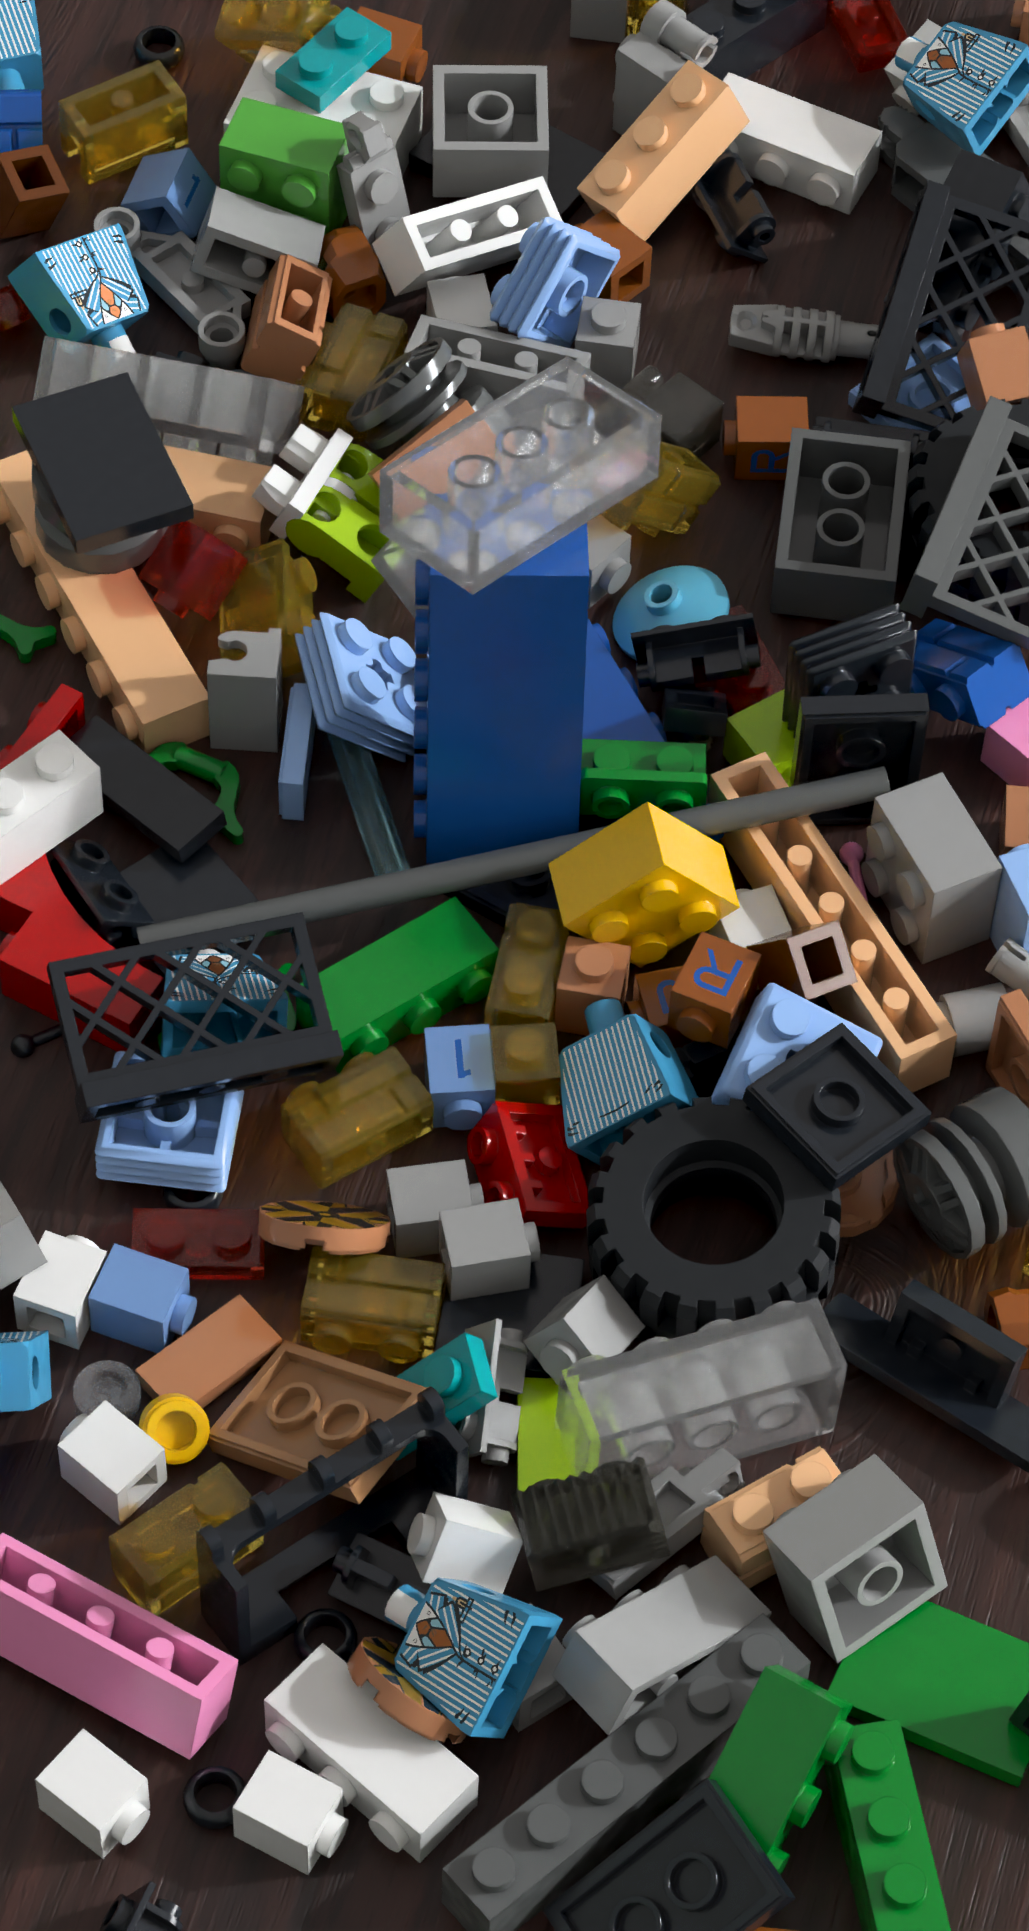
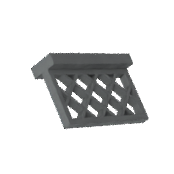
[900,396,1029,650]

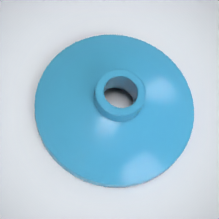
[612,565,730,661]

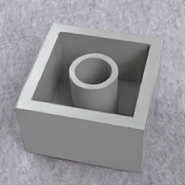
[432,65,549,197]
[861,772,1003,965]
[763,1453,948,1664]

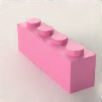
[0,1532,239,1760]

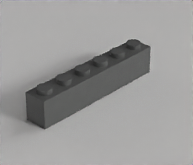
[441,1613,811,1931]

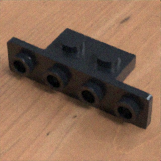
[807,1279,1029,1473]

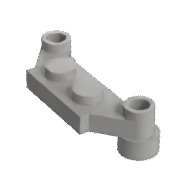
[94,207,251,375]

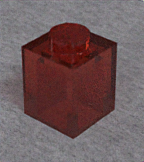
[138,520,249,622]

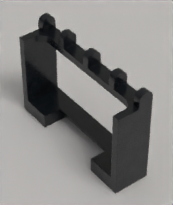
[196,1386,469,1666]

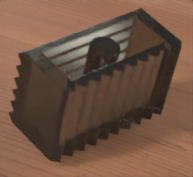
[511,1456,671,1592]

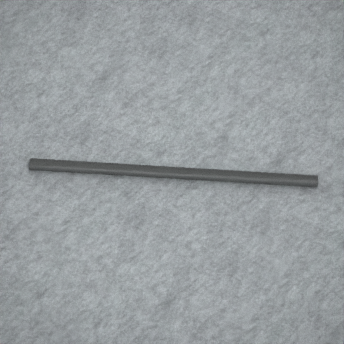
[137,766,890,944]

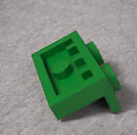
[579,738,707,819]

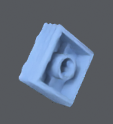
[490,217,620,348]
[295,612,426,762]
[711,983,883,1111]
[95,1051,244,1193]

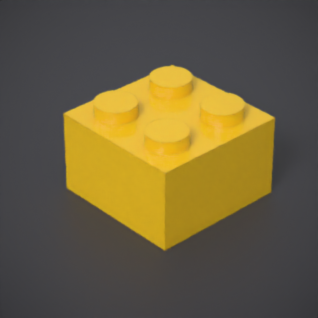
[548,801,740,968]

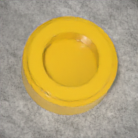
[139,1393,210,1464]

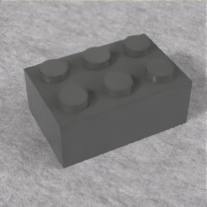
[769,427,911,621]

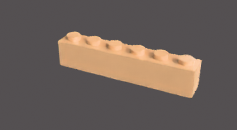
[0,450,210,754]
[707,752,957,1093]

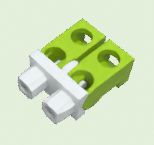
[252,424,429,603]

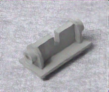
[453,1319,528,1466]

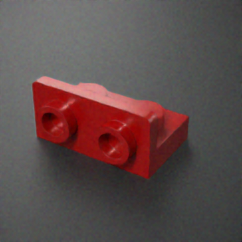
[467,1101,588,1229]

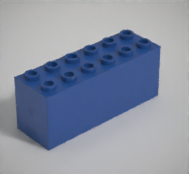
[413,490,589,863]

